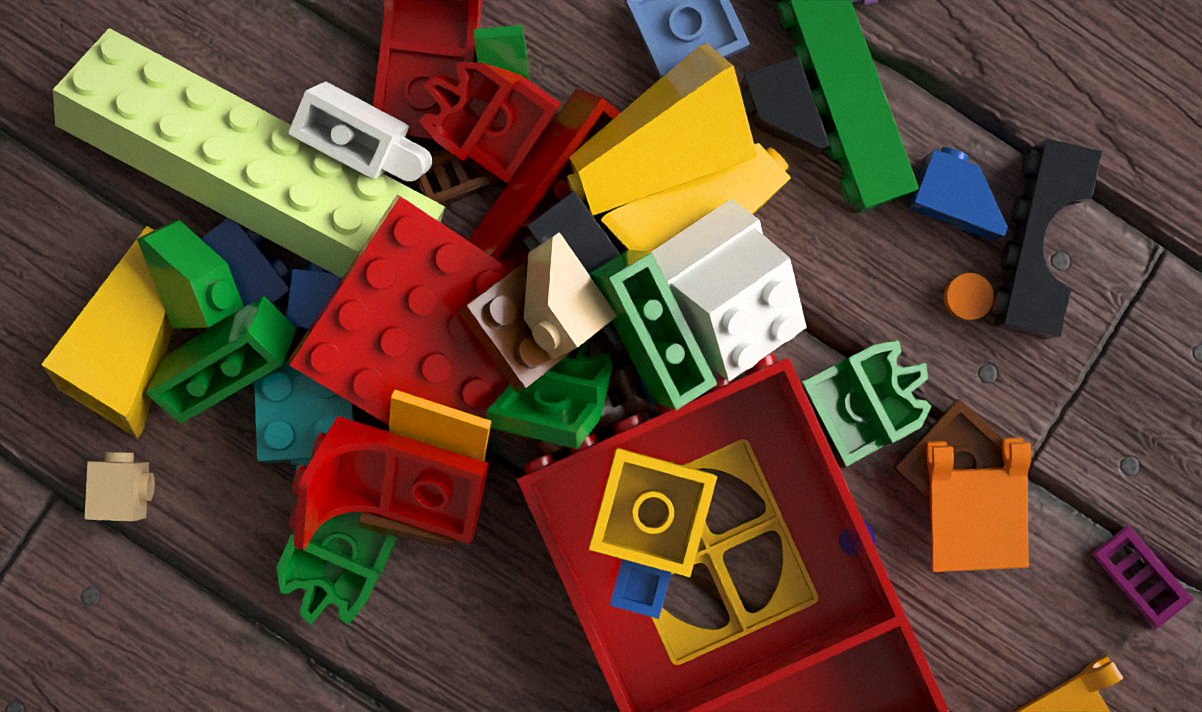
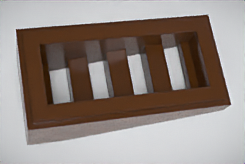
[409,150,503,206]

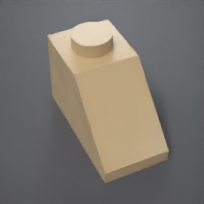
[524,232,617,360]

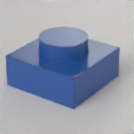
[610,559,672,619]

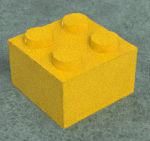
[589,448,717,577]

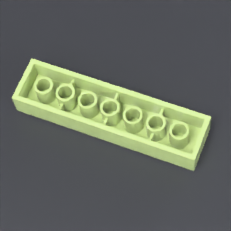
[53,28,445,278]

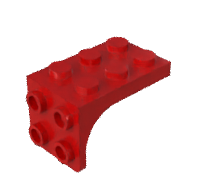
[373,0,483,142]
[289,416,488,550]

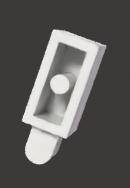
[288,81,432,181]

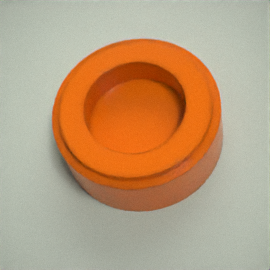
[943,273,994,321]

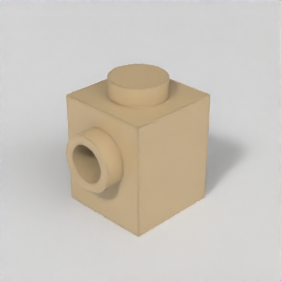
[85,452,155,521]

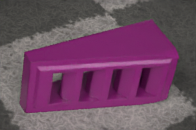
[1090,525,1194,630]

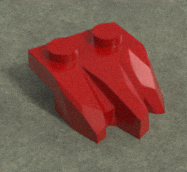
[418,61,562,184]

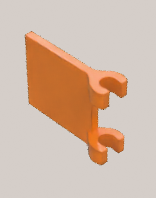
[926,437,1031,572]

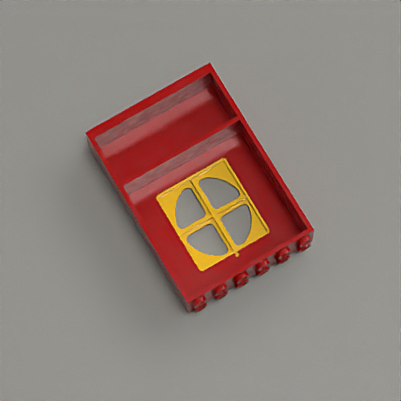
[517,353,950,712]

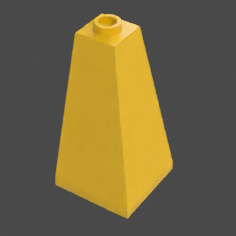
[566,43,757,216]
[600,143,791,253]
[42,226,173,439]

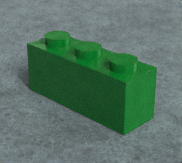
[589,250,717,410]
[146,296,297,424]

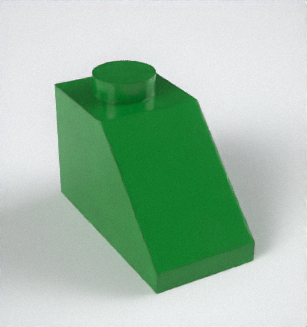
[474,25,530,81]
[137,220,244,329]

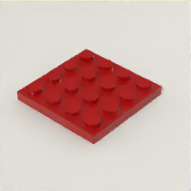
[287,194,512,425]

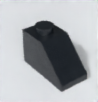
[740,56,830,156]

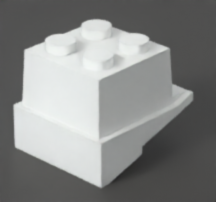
[652,199,806,381]

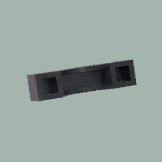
[990,138,1103,339]

